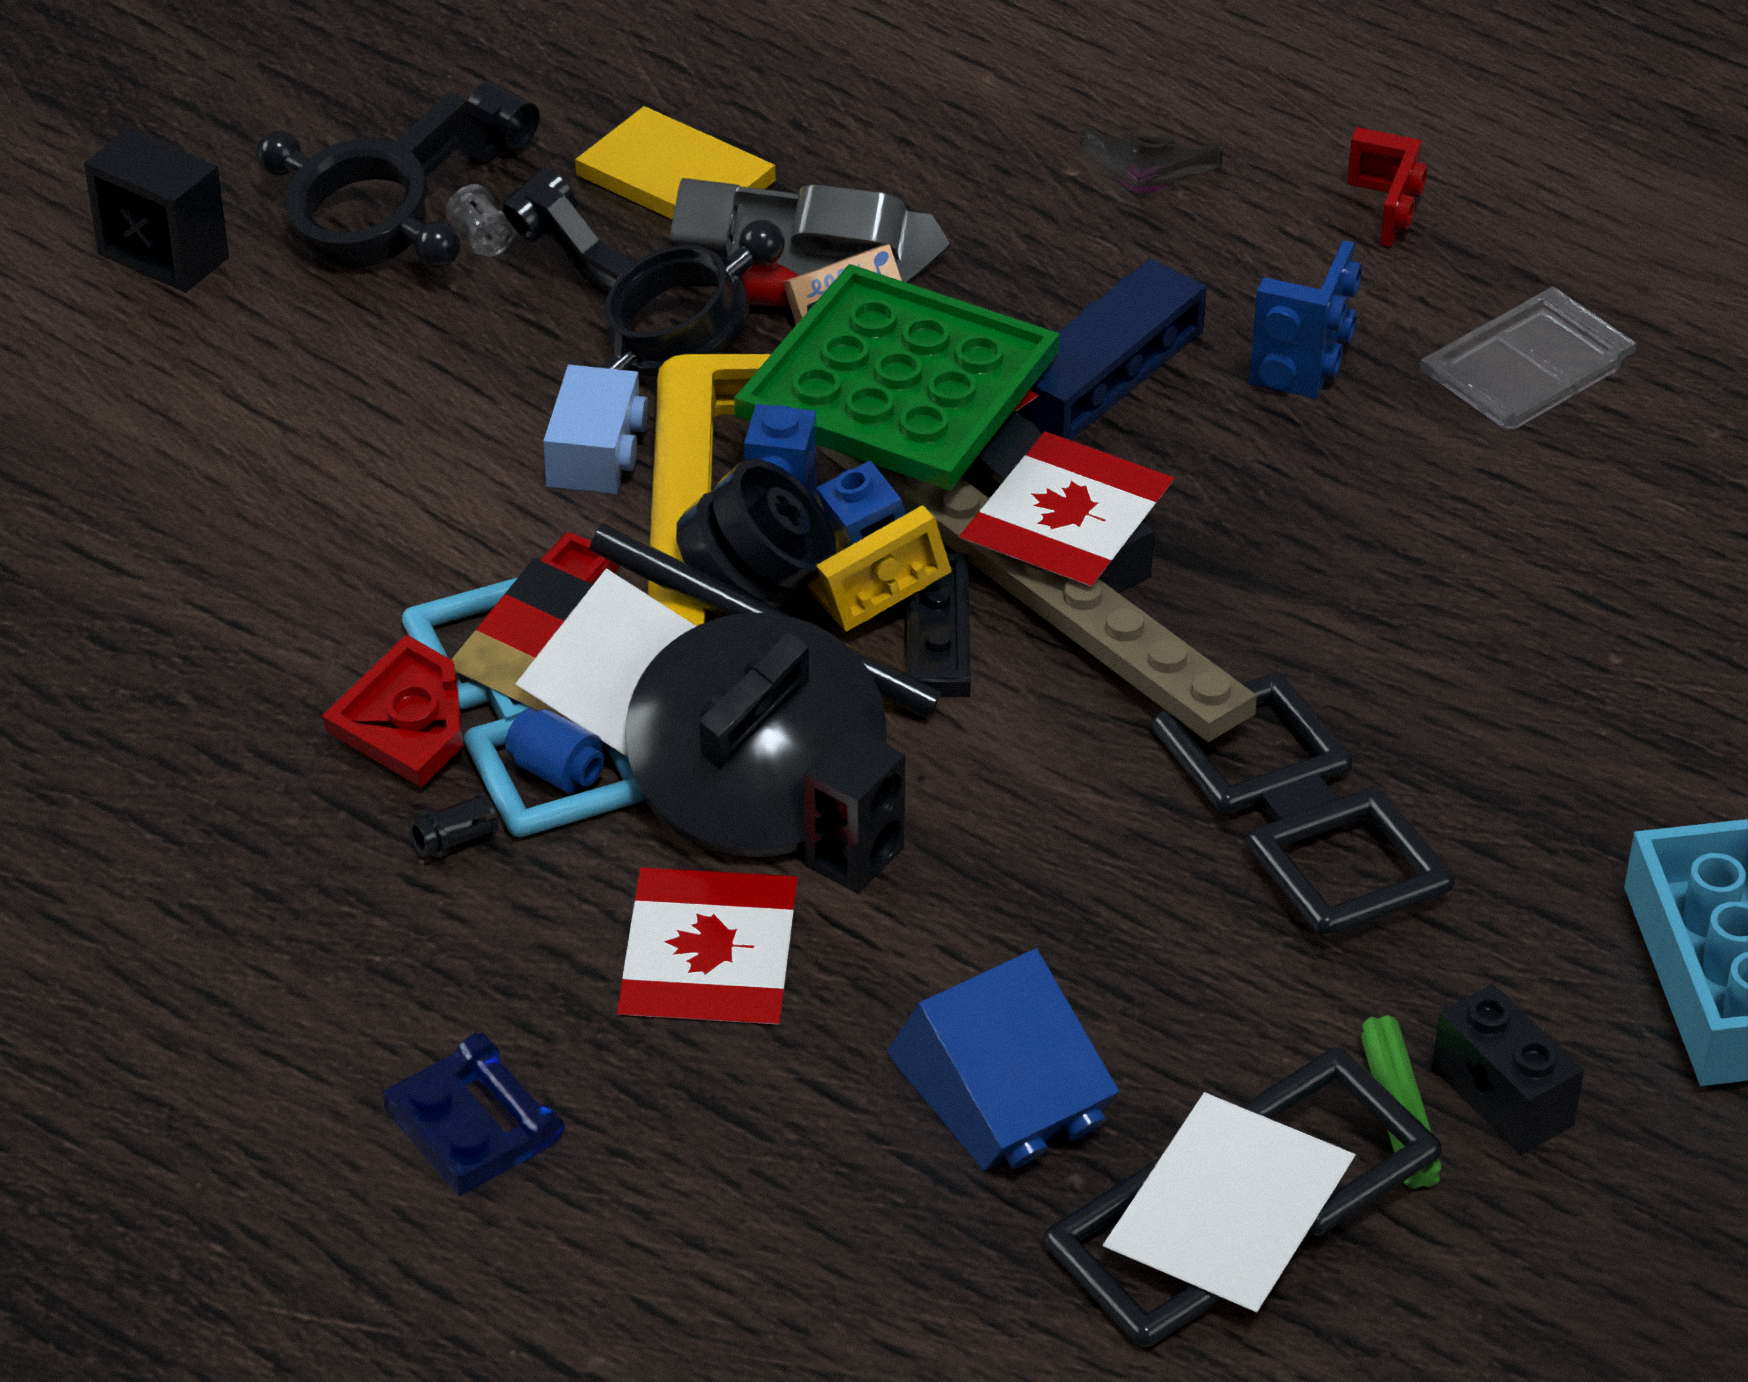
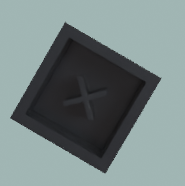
[84,128,229,293]

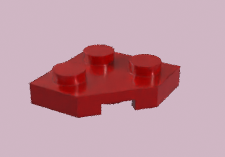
[322,634,464,788]

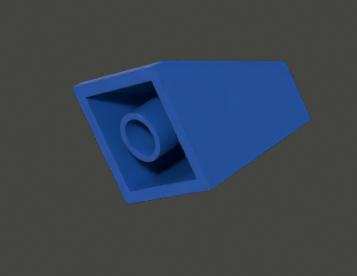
[887,948,1120,1171]

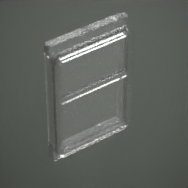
[1420,286,1637,429]

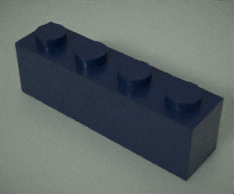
[1016,258,1207,440]

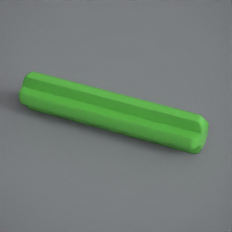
[1361,1015,1441,1189]

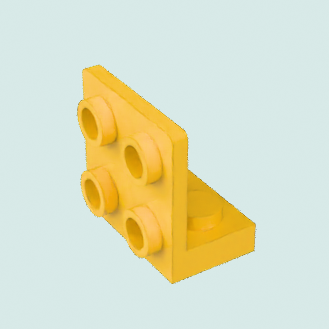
[805,505,952,632]

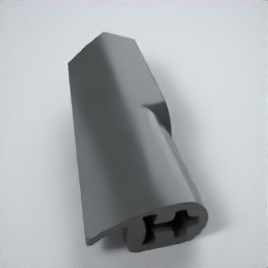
[670,178,950,284]

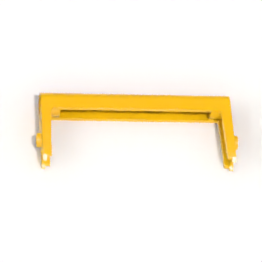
[647,354,771,626]

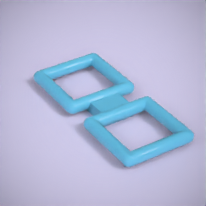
[402,577,644,837]

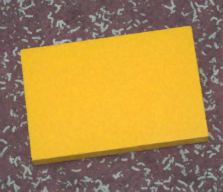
[575,106,776,220]

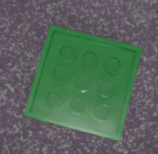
[734,264,1060,491]

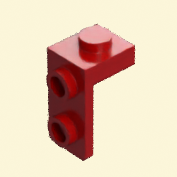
[1347,127,1428,248]

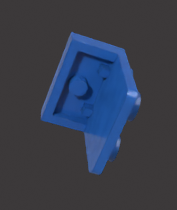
[1249,240,1363,399]

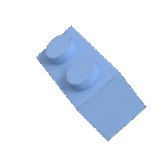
[543,364,649,494]

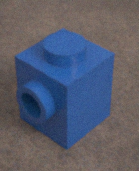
[816,460,906,549]

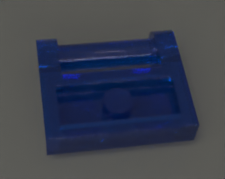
[383,1033,565,1196]

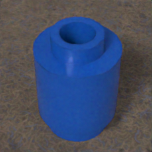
[505,708,604,793]

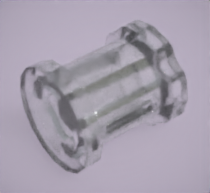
[445,184,517,257]

